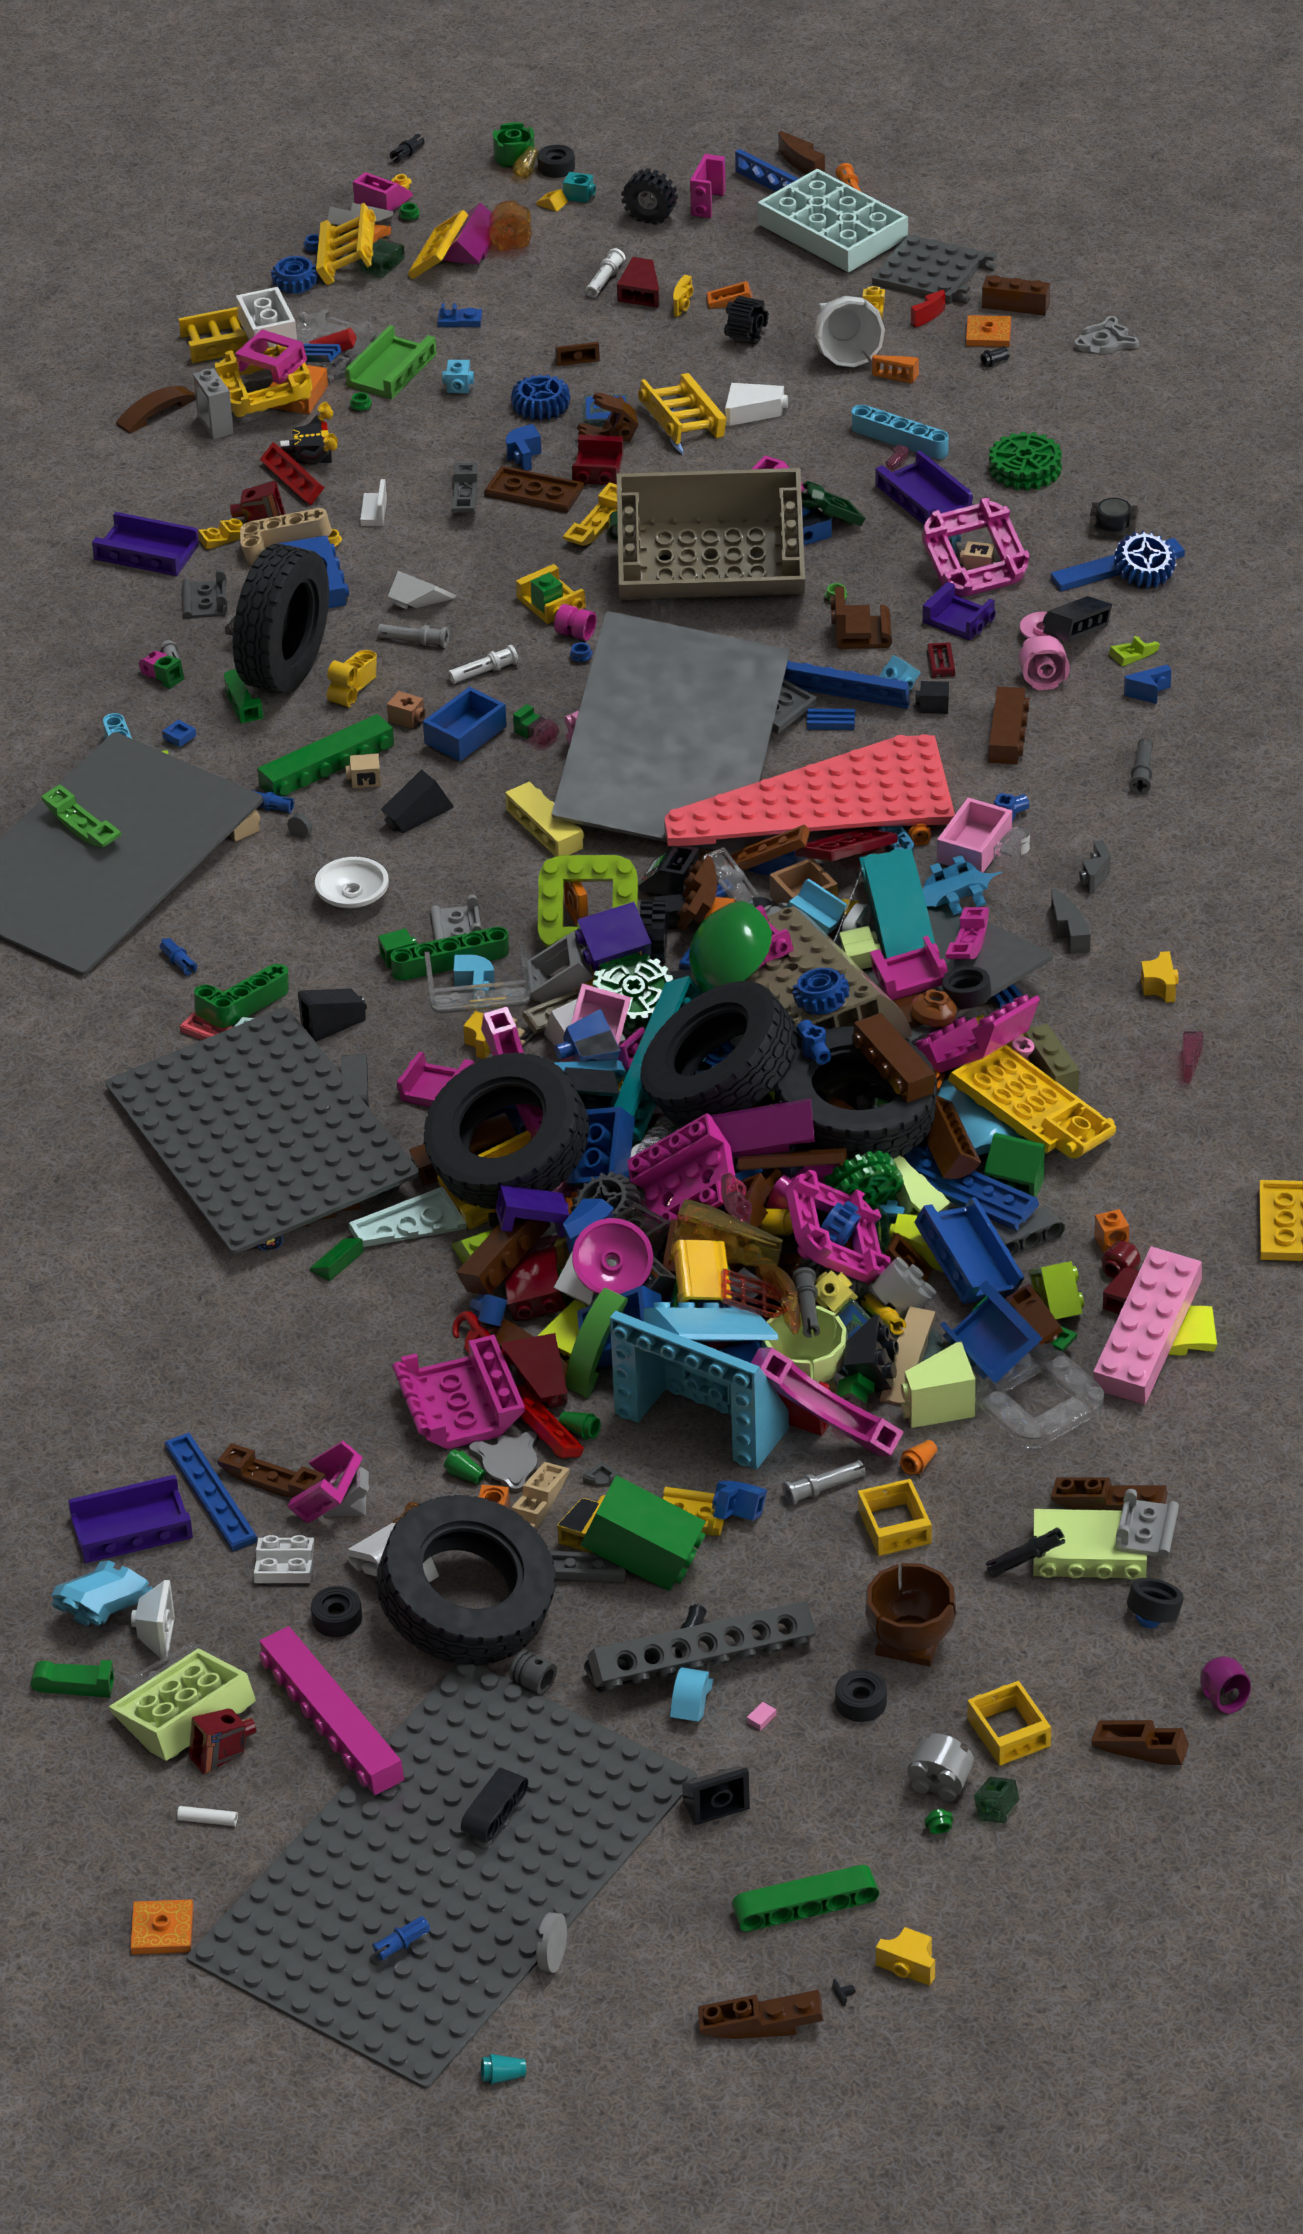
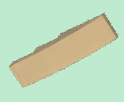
[880,1307,936,1406]
[511,1462,570,1530]

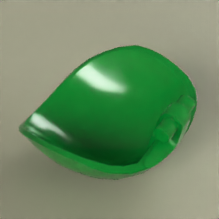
[689,901,772,993]

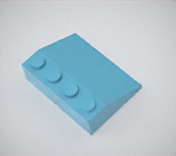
[644,1302,778,1342]

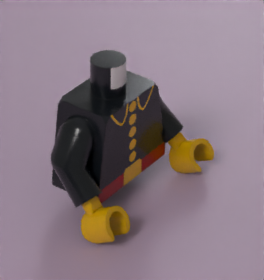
[280,402,338,465]

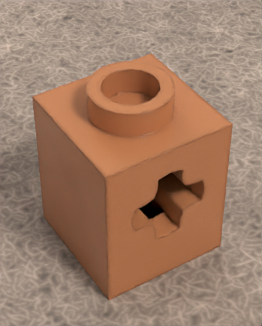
[387,691,426,729]

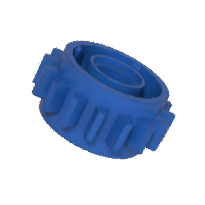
[271,256,318,293]
[793,968,850,1015]
[820,1201,861,1247]

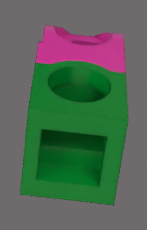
[139,651,185,689]

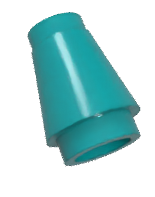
[480,2053,526,2084]

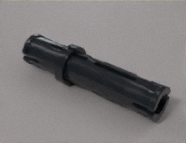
[986,1527,1065,1578]

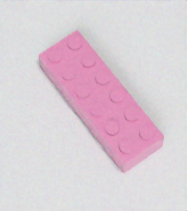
[1093,1246,1202,1405]

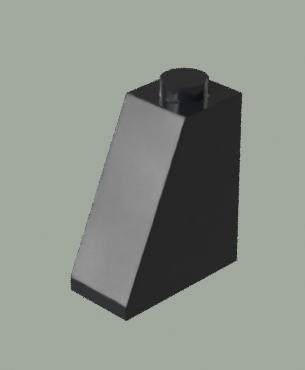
[380,769,454,833]
[298,989,367,1042]

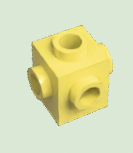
[815,1270,858,1315]

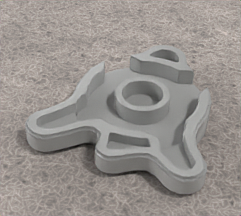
[1074,316,1139,354]
[470,1431,538,1493]

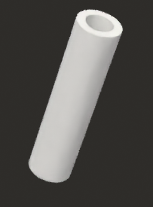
[177,1806,238,1826]

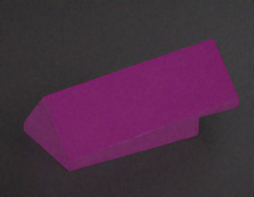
[442,202,502,265]
[710,1098,815,1157]

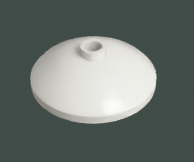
[315,857,389,909]

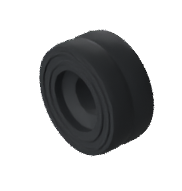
[537,145,575,178]
[311,1586,362,1637]
[835,1670,887,1722]

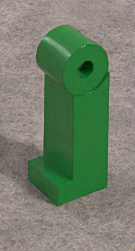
[224,669,263,724]
[30,1660,115,1698]

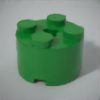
[493,122,535,167]

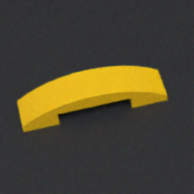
[563,482,617,546]

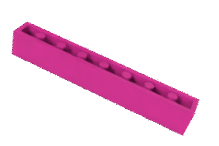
[259,1626,404,1796]

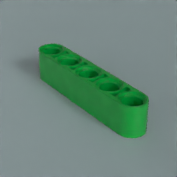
[390,927,509,981]
[731,1865,880,1932]

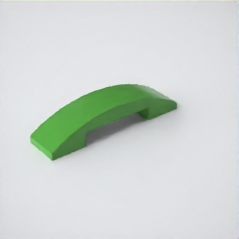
[41,784,122,848]
[565,1288,628,1398]

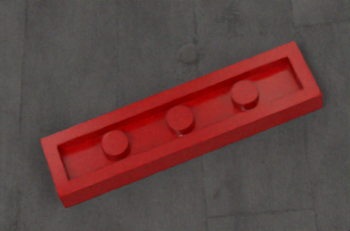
[260,442,325,505]
[516,1385,584,1459]

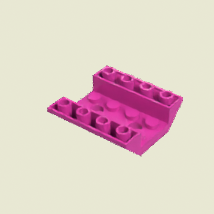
[916,994,1040,1072]
[627,1113,738,1245]

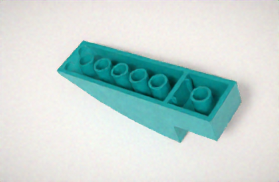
[859,849,935,959]

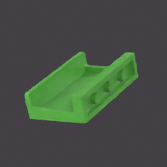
[345,325,437,399]

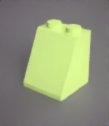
[901,1342,975,1428]

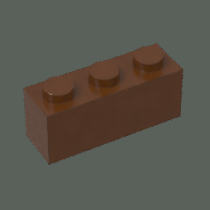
[982,275,1050,316]

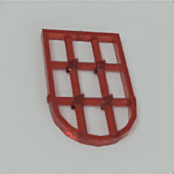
[721,1268,787,1318]

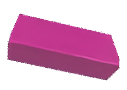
[617,1027,645,1070]

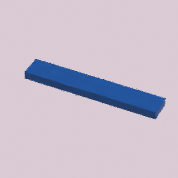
[1051,538,1185,591]
[164,1432,258,1552]

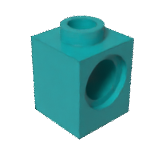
[563,172,596,203]

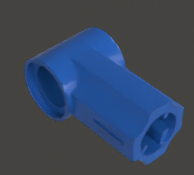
[470,1294,508,1326]

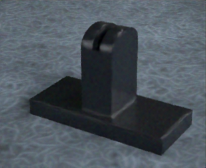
[832,1979,856,2006]

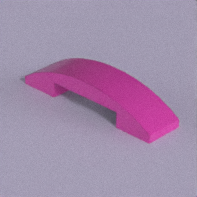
[945,907,989,959]

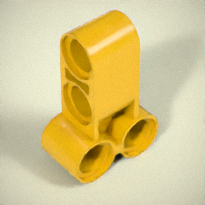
[327,650,377,708]

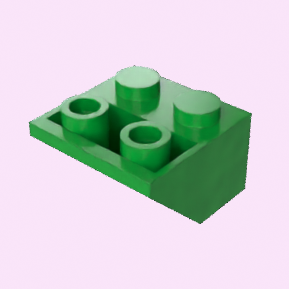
[984,1133,1045,1197]

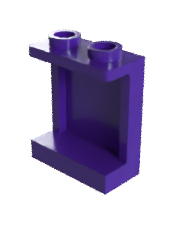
[923,582,996,640]
[574,902,651,972]
[495,1185,570,1238]

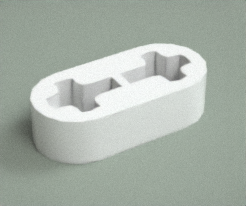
[842,903,872,932]

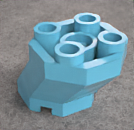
[51,1560,153,1627]

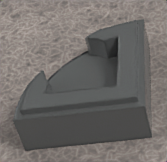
[583,1461,622,1487]

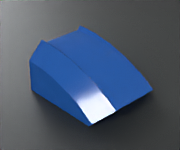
[563,1199,614,1255]

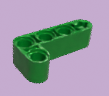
[194,964,289,1028]

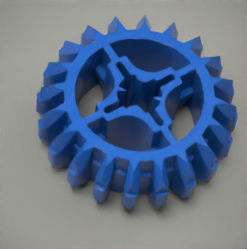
[511,374,570,421]
[1114,531,1176,589]

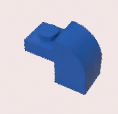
[506,424,542,471]
[712,1481,767,1521]

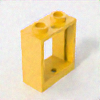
[858,1479,932,1556]
[967,1681,1051,1766]

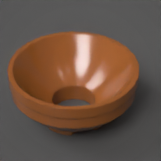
[910,989,957,1027]

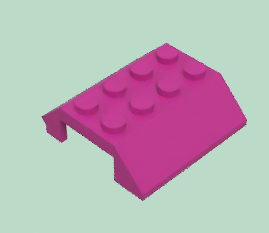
[392,1335,525,1449]

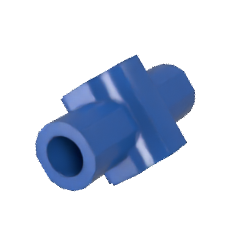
[994,793,1029,822]
[797,1020,831,1065]

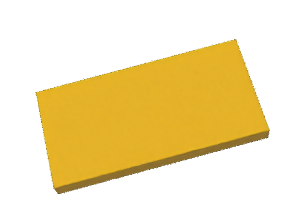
[407,210,468,279]

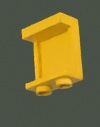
[516,564,586,624]

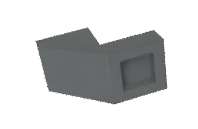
[1079,840,1111,893]

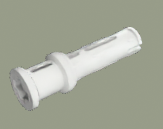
[585,248,626,298]
[448,645,519,684]

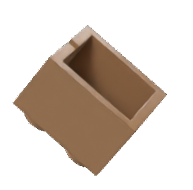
[770,858,838,905]

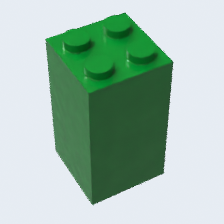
[580,1475,706,1591]

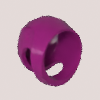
[1200,1656,1251,1714]

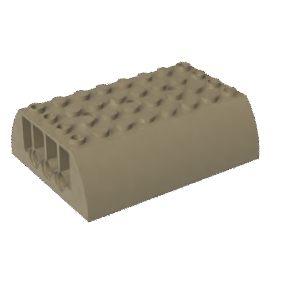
[617,468,805,600]
[690,906,912,1090]

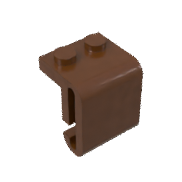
[830,587,892,649]

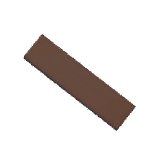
[722,825,810,872]

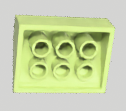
[109,1648,256,1761]

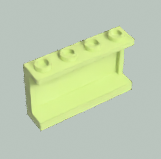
[1033,1509,1147,1580]

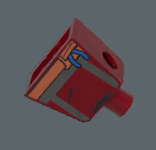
[230,481,286,523]
[189,1708,257,1775]

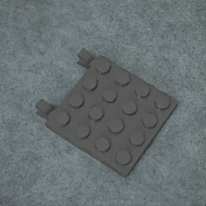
[872,234,997,304]

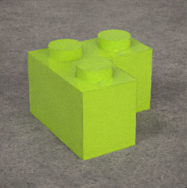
[1029,1261,1084,1319]

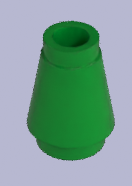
[559,1411,601,1440]
[443,1449,486,1485]

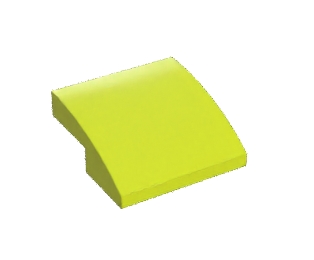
[1169,1306,1217,1356]

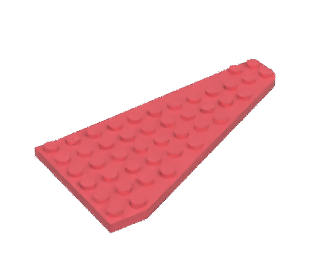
[664,734,955,846]

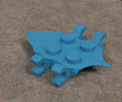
[922,855,1002,915]

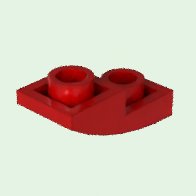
[911,290,945,328]

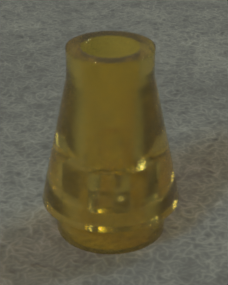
[512,146,539,179]

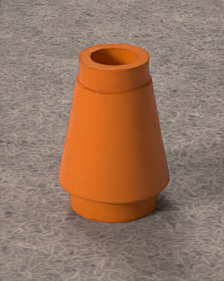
[899,1440,937,1475]

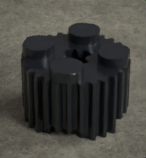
[724,296,769,344]

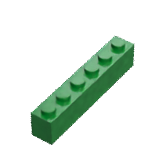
[257,714,394,797]

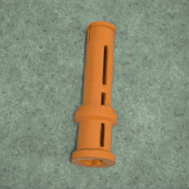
[835,163,861,191]

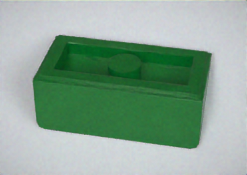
[310,1238,364,1281]

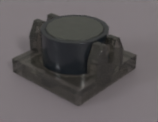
[1088,498,1139,541]

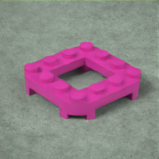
[922,498,1029,596]
[785,1170,891,1285]

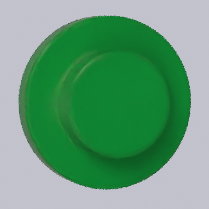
[399,202,420,220]
[350,392,372,411]
[924,1809,954,1834]

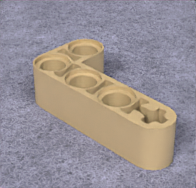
[240,508,332,565]

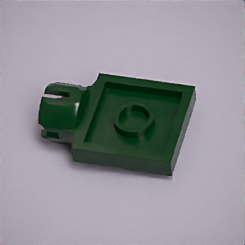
[801,481,866,526]

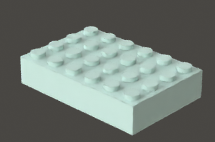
[757,169,908,273]

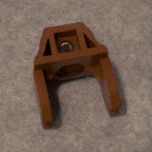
[577,393,639,442]

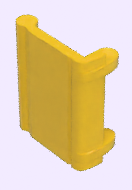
[671,1240,732,1303]
[663,1487,725,1536]

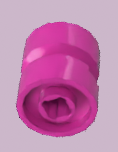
[554,604,597,641]

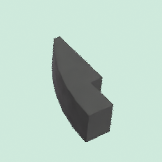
[1051,889,1091,954]

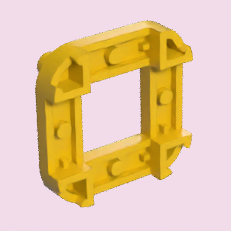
[215,344,312,417]

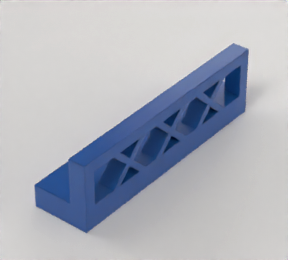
[735,149,799,192]

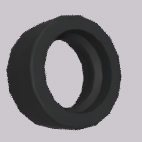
[942,966,992,1009]
[1127,1578,1184,1623]

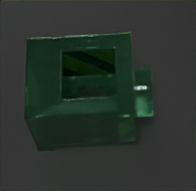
[974,1776,1020,1823]

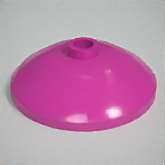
[572,1218,653,1295]

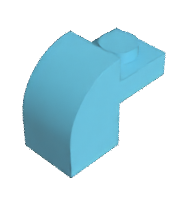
[454,955,495,1005]
[670,1667,713,1721]

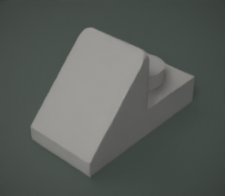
[324,1467,369,1517]

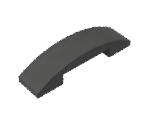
[452,463,477,513]

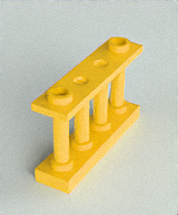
[316,203,376,285]
[178,307,249,363]
[638,373,727,444]

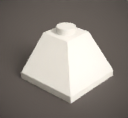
[388,571,456,609]
[131,1580,175,1660]

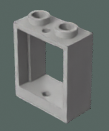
[193,368,234,439]
[527,931,594,1004]

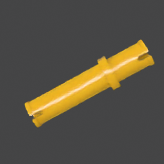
[861,1293,906,1335]

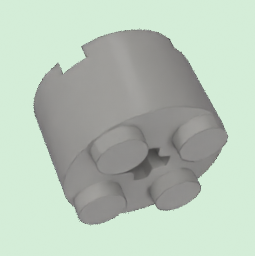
[872,1257,936,1319]
[907,1733,974,1802]

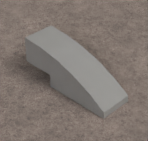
[327,203,394,229]

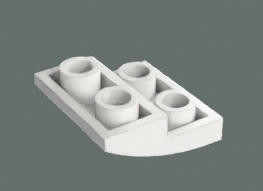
[254,1535,314,1583]

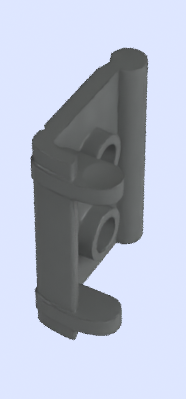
[182,569,227,618]

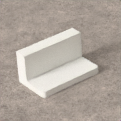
[360,479,387,526]

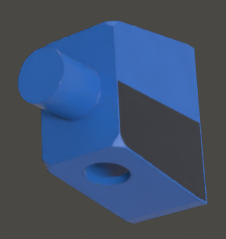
[802,507,832,545]
[554,1009,621,1062]

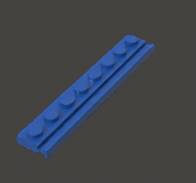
[784,660,910,709]
[905,1146,1039,1231]

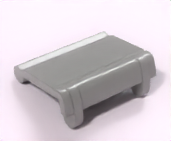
[430,895,482,940]
[1116,1489,1179,1557]

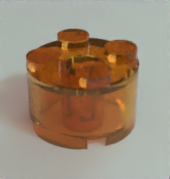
[489,201,532,251]

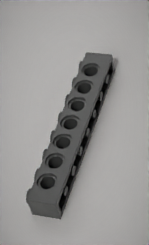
[587,1601,816,1690]

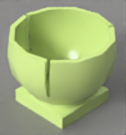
[761,1305,848,1395]

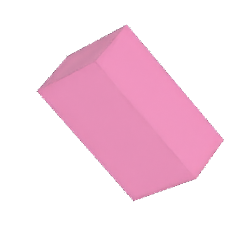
[747,1702,776,1731]

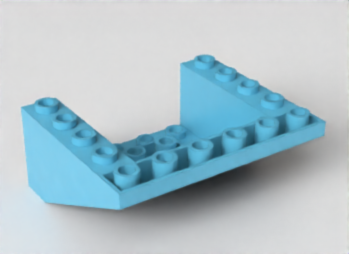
[610,1311,789,1470]

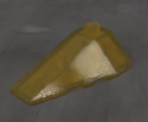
[668,1199,783,1266]

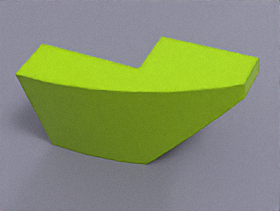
[1108,636,1160,666]

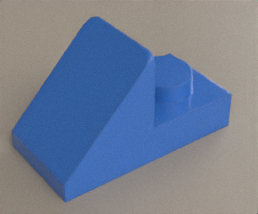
[1124,664,1171,704]

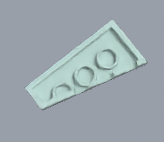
[349,1187,467,1247]

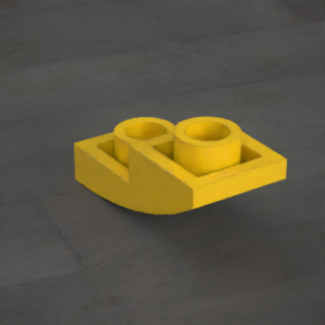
[673,274,694,317]
[862,286,885,320]
[198,519,244,549]

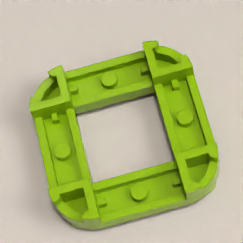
[538,855,638,948]

